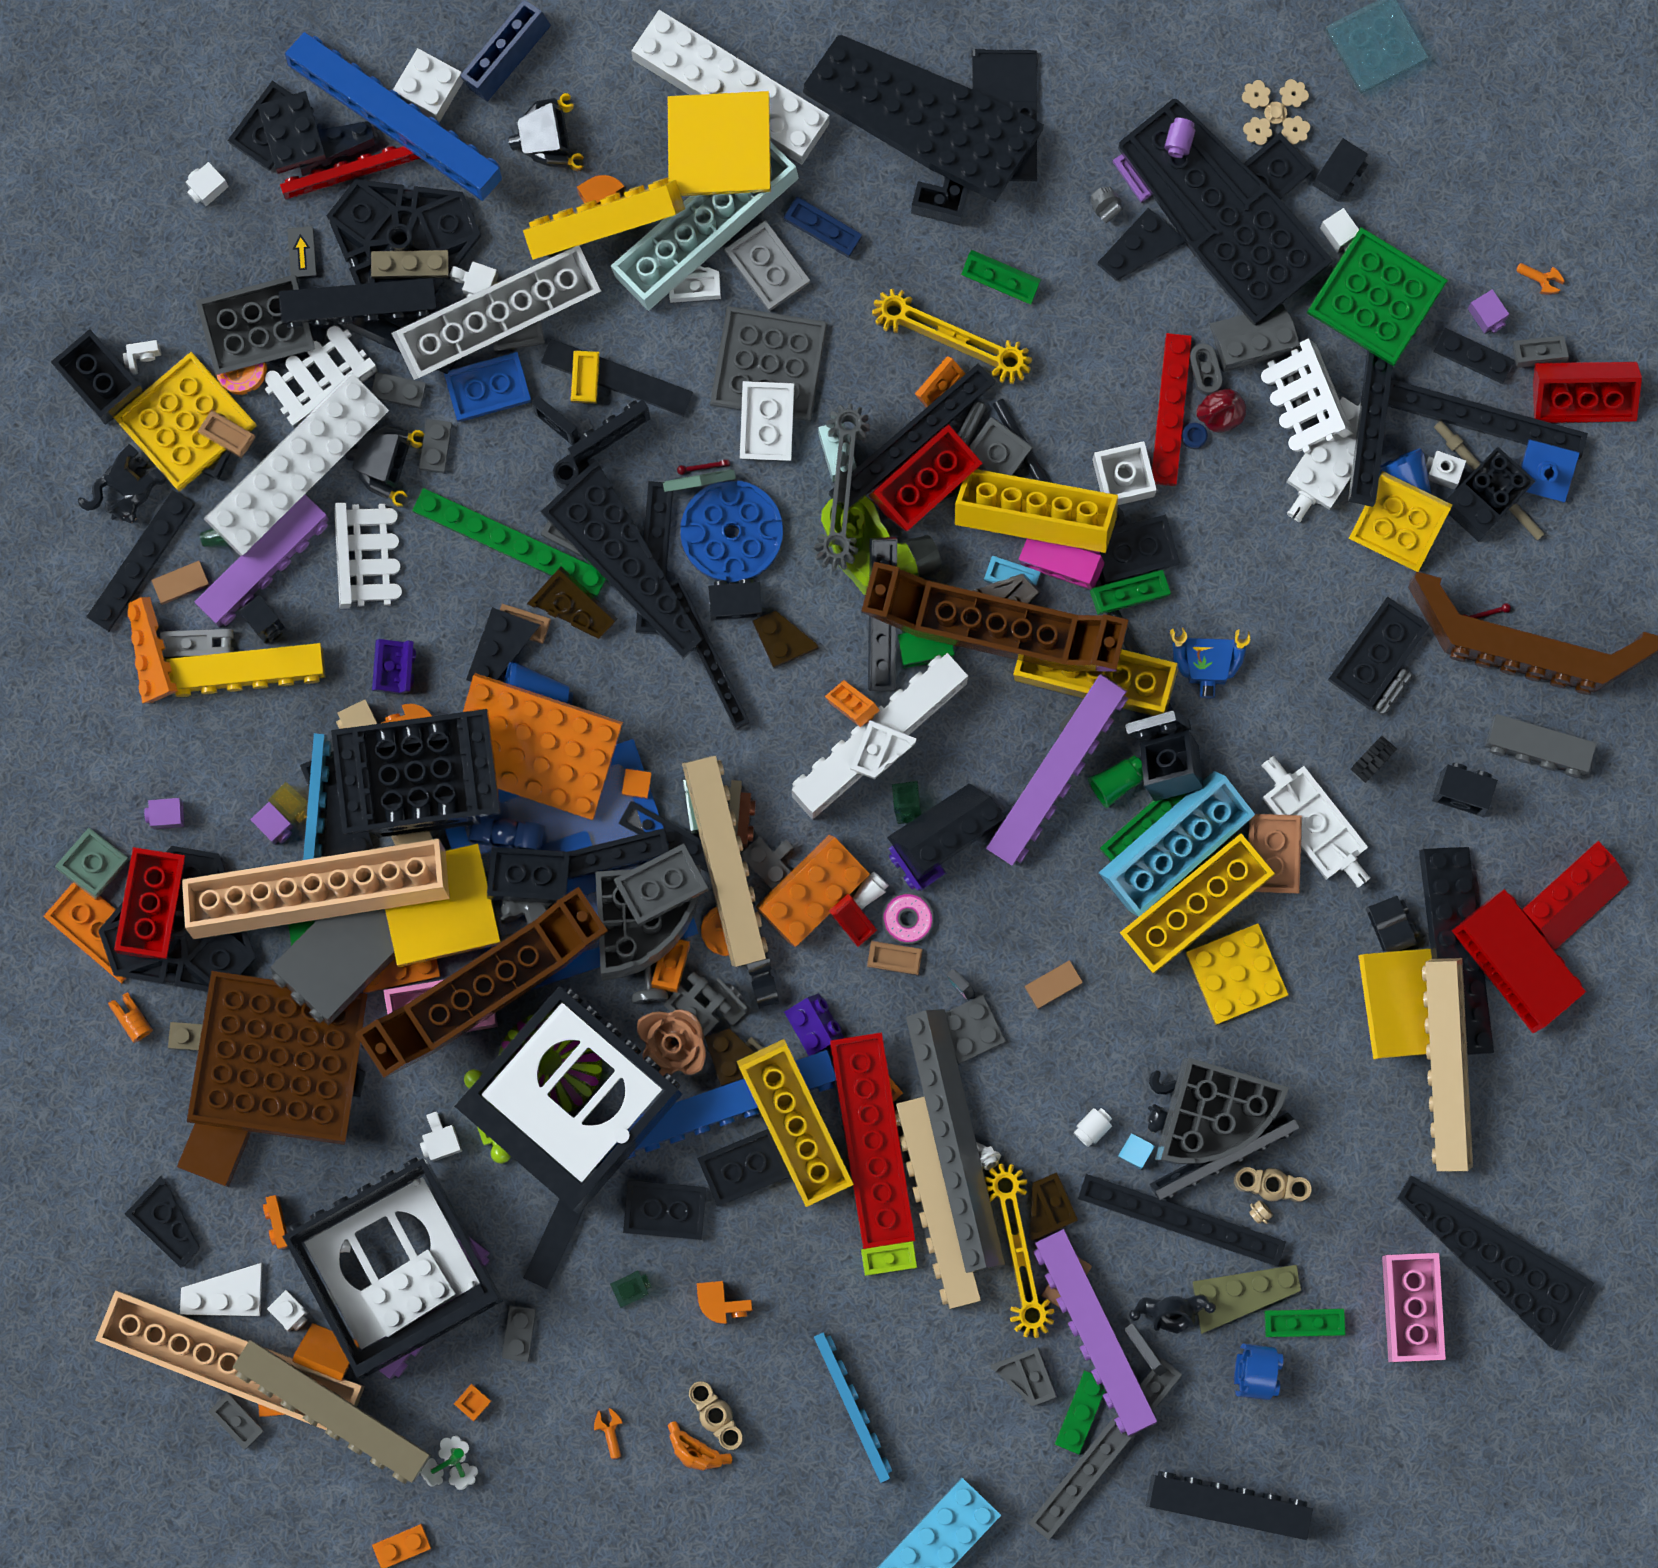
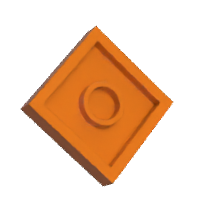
[292,1323,359,1381]

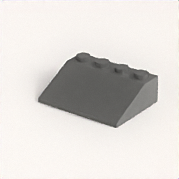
[195,275,315,375]

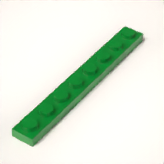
[412,488,606,598]

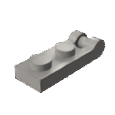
[160,629,234,659]

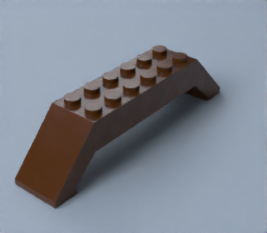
[861,562,1129,672]
[1408,571,1658,695]
[355,887,608,1078]

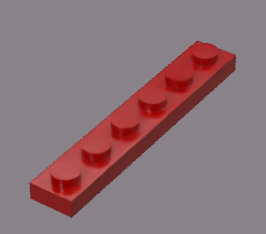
[280,146,420,200]
[1152,333,1192,486]

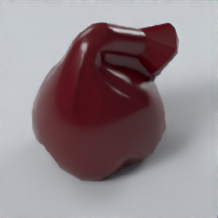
[1196,389,1246,433]

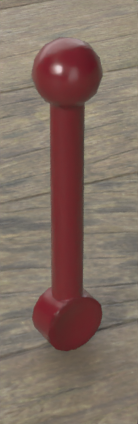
[677,460,730,475]
[1463,603,1511,619]

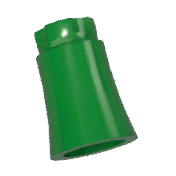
[1088,755,1143,808]

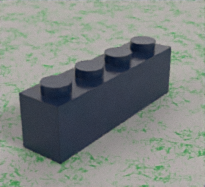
[460,0,551,102]

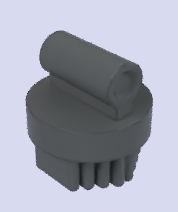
[1091,186,1123,223]

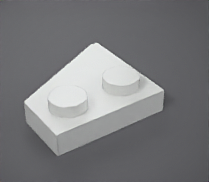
[669,266,721,303]
[850,720,917,779]

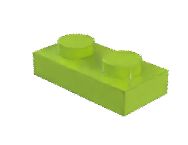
[861,1242,917,1276]

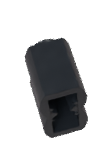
[1366,896,1419,952]

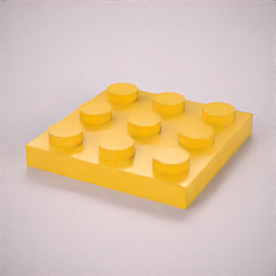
[1349,471,1452,572]
[1186,923,1288,1025]

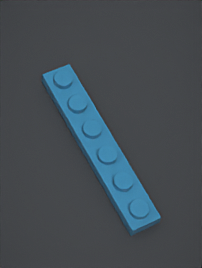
[303,733,331,860]
[814,1333,892,1483]

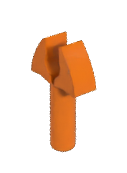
[1516,263,1564,295]
[594,1408,623,1459]

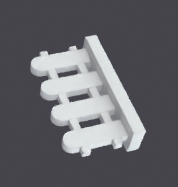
[265,326,378,429]
[1261,338,1353,453]
[334,503,402,609]

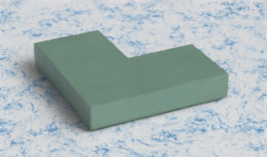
[663,469,736,492]

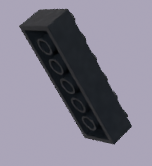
[1146,1471,1313,1540]

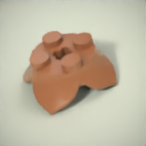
[637,1009,706,1076]

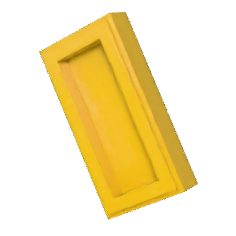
[571,351,600,404]

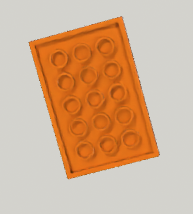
[463,673,623,820]

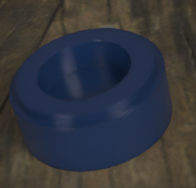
[1182,423,1208,449]

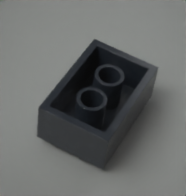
[51,329,144,425]

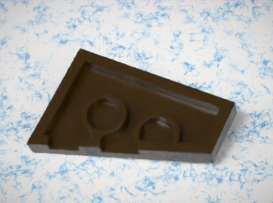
[527,566,618,639]

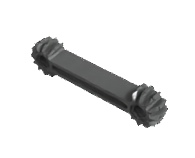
[814,403,870,572]

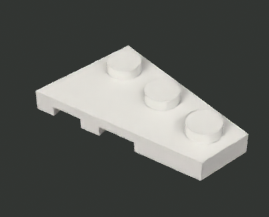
[180,1263,262,1316]

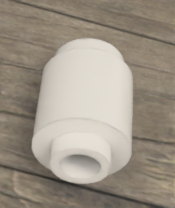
[1074,1108,1112,1147]

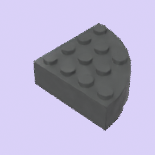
[596,865,701,981]
[1155,1058,1289,1164]

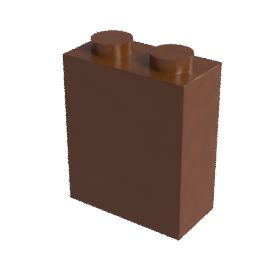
[177,1124,251,1188]

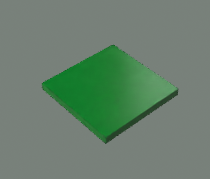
[1307,227,1448,366]

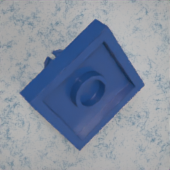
[1521,439,1579,502]

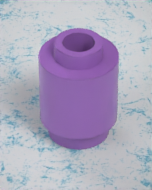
[1164,118,1195,158]

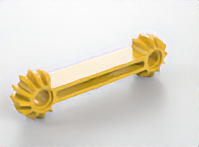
[872,289,1032,384]
[984,1164,1054,1338]

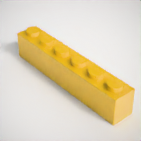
[166,643,326,697]

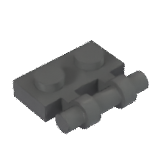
[664,972,732,1038]

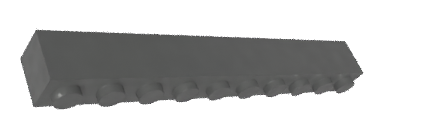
[906,1009,1005,1273]

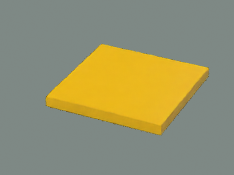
[668,91,771,196]
[113,352,257,492]
[385,844,500,968]
[1358,949,1432,1059]

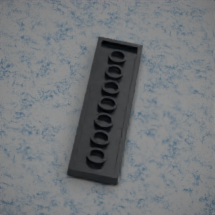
[1419,847,1494,1055]

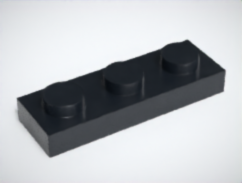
[1433,328,1514,384]

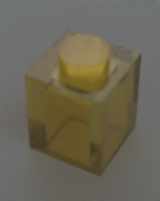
[268,782,308,825]

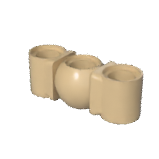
[1234,1167,1311,1202]
[689,1382,743,1450]

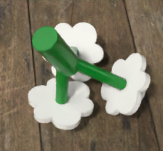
[420,1436,478,1490]

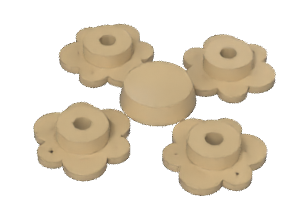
[1242,79,1310,146]

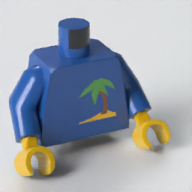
[1170,627,1250,698]

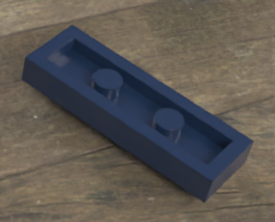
[784,197,862,258]

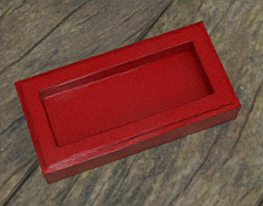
[829,894,877,947]

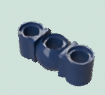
[468,816,545,850]

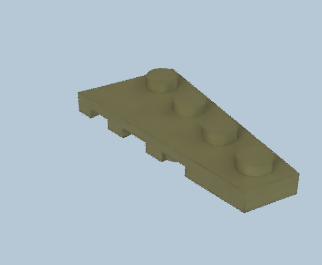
[1192,1265,1301,1334]

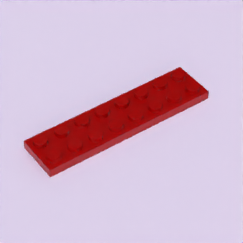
[830,1032,915,1249]

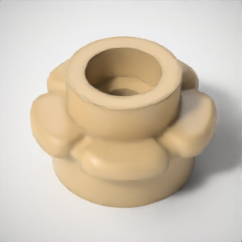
[1249,1200,1273,1224]

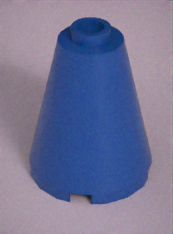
[1379,448,1432,495]
[505,662,573,705]

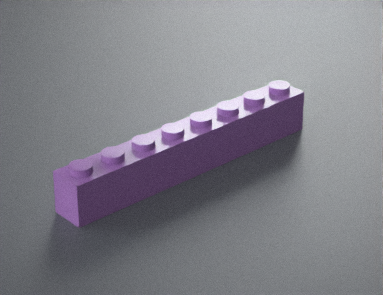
[986,674,1128,865]
[1033,1229,1157,1437]

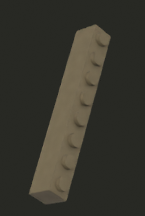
[232,1340,431,1484]

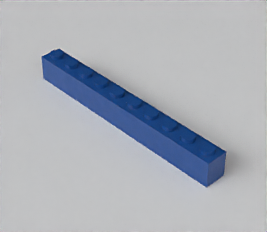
[285,32,502,201]
[595,1050,836,1169]

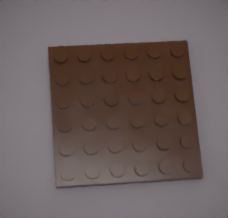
[187,971,368,1145]

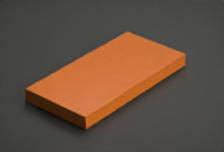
[43,883,127,984]

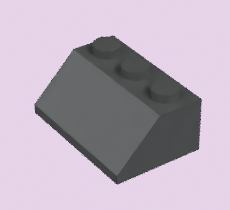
[1209,304,1300,372]

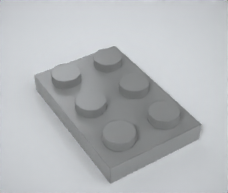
[724,220,810,312]

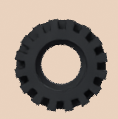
[1350,735,1397,783]

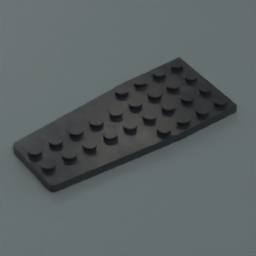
[803,35,1044,202]
[1118,99,1333,325]

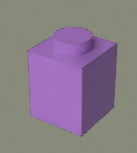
[1468,289,1509,334]
[144,798,184,829]
[250,802,293,845]

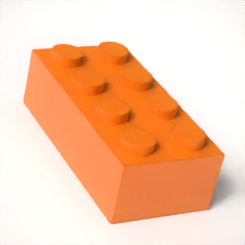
[755,835,870,947]

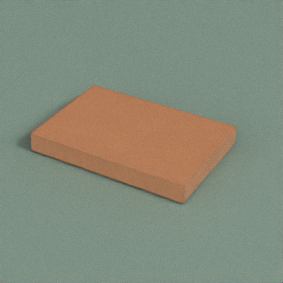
[1249,814,1302,893]

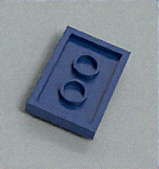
[444,352,532,423]

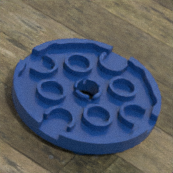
[680,481,783,583]

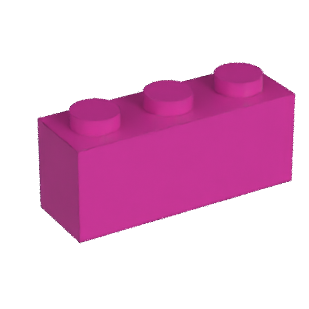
[1018,538,1105,590]

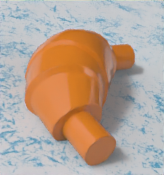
[668,1421,732,1471]

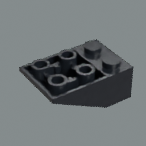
[1446,447,1535,542]

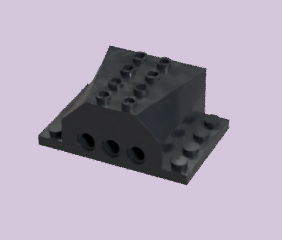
[331,709,501,838]

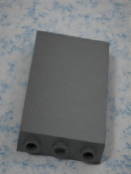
[270,909,396,1026]

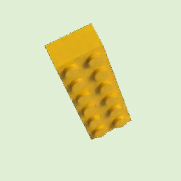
[523,178,685,260]
[955,469,1118,553]
[1013,649,1178,716]
[1120,833,1275,974]
[737,1039,854,1207]

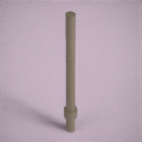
[1434,421,1545,540]

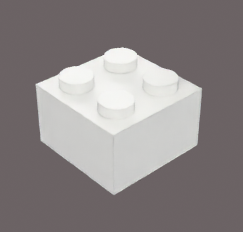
[393,48,464,122]
[1092,441,1156,505]

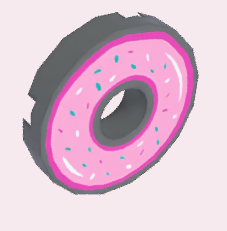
[882,893,933,945]

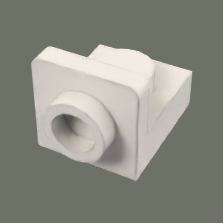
[123,340,161,375]
[267,1290,309,1331]

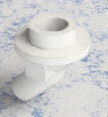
[976,1142,1001,1170]

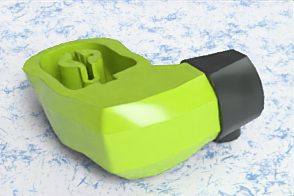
[821,496,942,595]

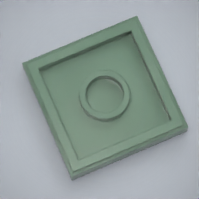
[55,828,130,900]

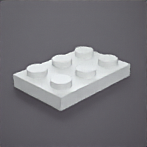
[740,381,794,461]
[360,1250,456,1337]

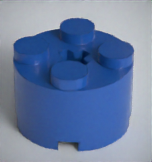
[1234,1343,1283,1400]

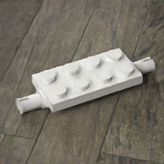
[1287,397,1361,522]
[1261,756,1371,888]

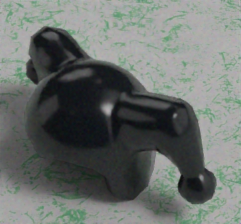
[1129,1294,1216,1334]

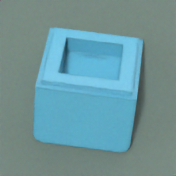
[1118,1133,1155,1170]

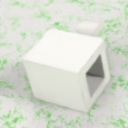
[449,262,498,297]
[420,1112,462,1162]

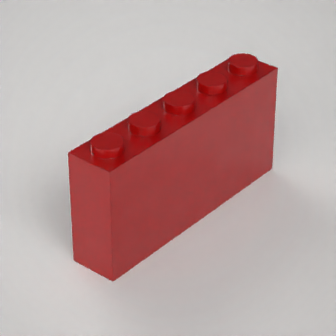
[1452,889,1586,1033]

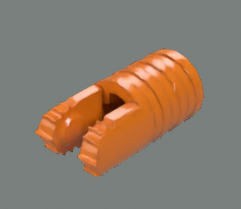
[108,992,153,1043]

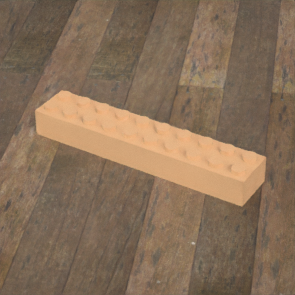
[182,839,450,939]
[95,1291,365,1430]

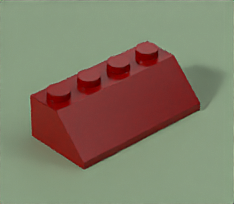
[1533,362,1642,423]
[868,425,983,531]
[1522,841,1629,951]
[114,847,185,959]

